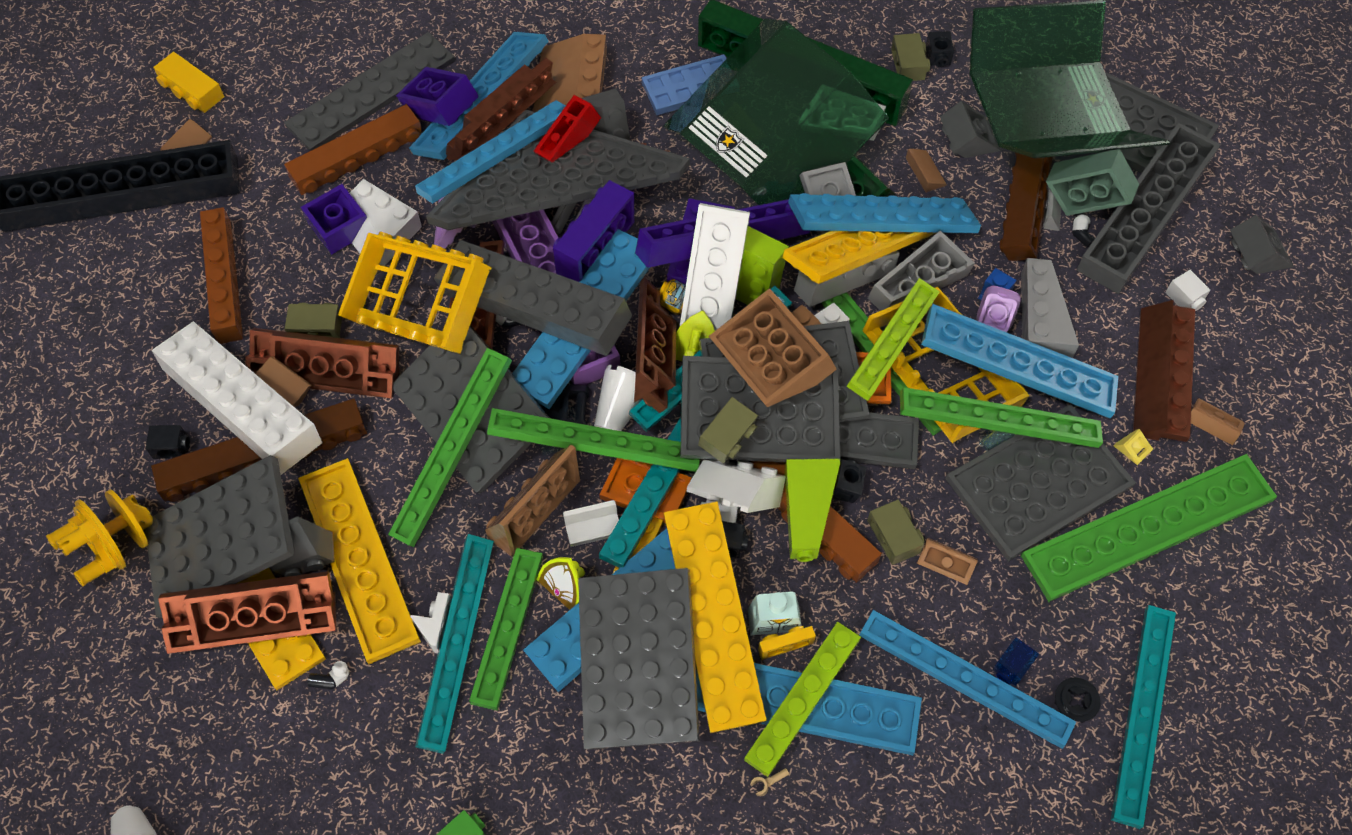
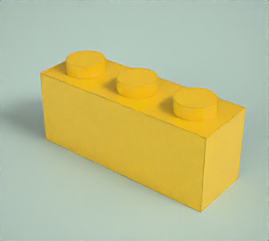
[153,51,224,113]

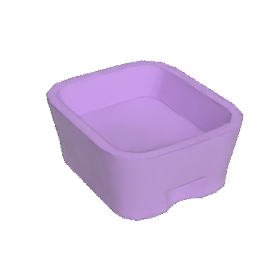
[977,286,1021,332]

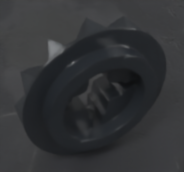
[1054,677,1101,723]

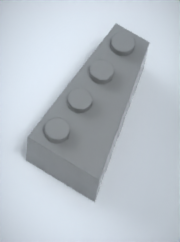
[867,231,975,311]
[794,251,900,307]
[1021,258,1079,358]

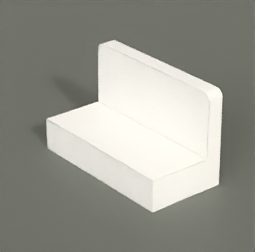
[563,500,619,547]

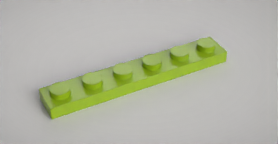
[846,278,940,401]
[744,622,861,777]

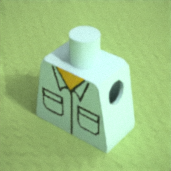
[747,592,802,635]

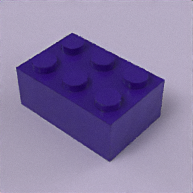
[396,67,479,126]

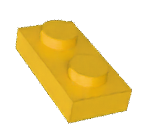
[758,626,816,660]

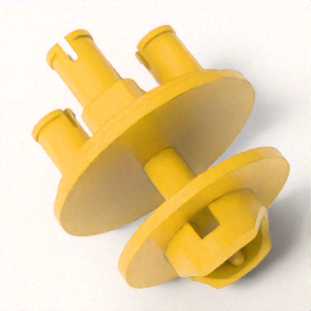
[46,489,153,586]

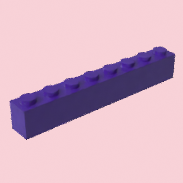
[635,199,810,268]

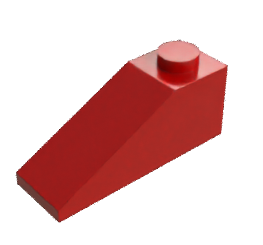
[534,95,601,163]

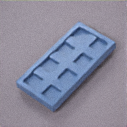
[642,54,740,116]

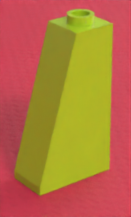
[785,459,840,562]

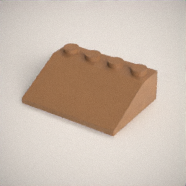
[533,34,607,112]
[709,288,837,407]
[485,445,580,557]

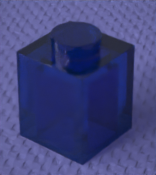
[992,637,1039,687]

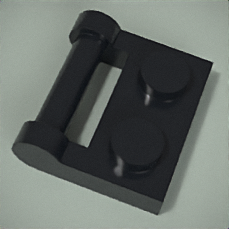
[542,384,590,425]

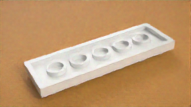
[680,203,750,331]

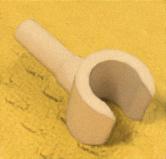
[750,768,789,796]

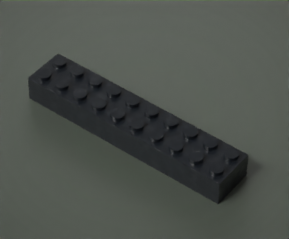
[0,140,240,232]

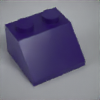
[301,184,367,255]

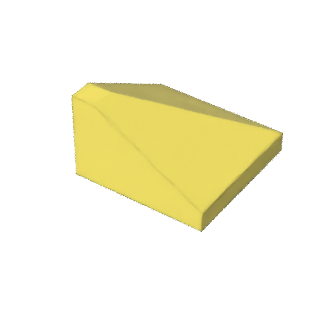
[1113,429,1153,465]

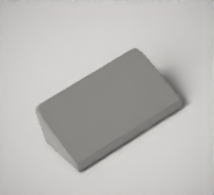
[1042,186,1061,231]

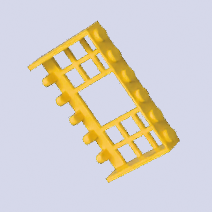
[338,231,492,354]
[863,286,1030,443]

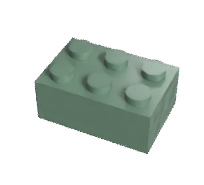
[1046,149,1139,216]

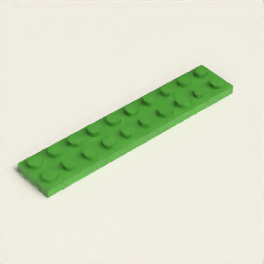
[1021,454,1277,602]

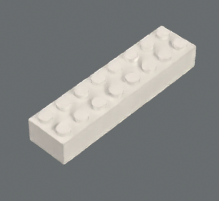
[152,321,322,475]

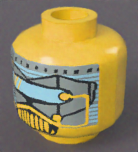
[660,279,686,315]

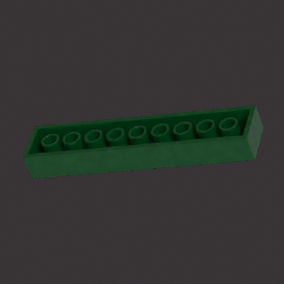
[698,0,913,127]

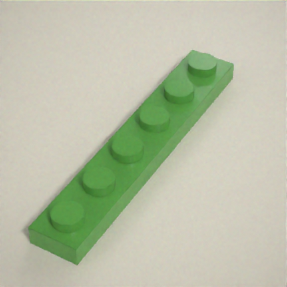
[469,548,543,711]

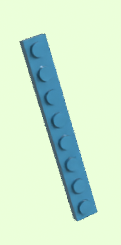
[415,100,566,204]
[859,610,1076,749]

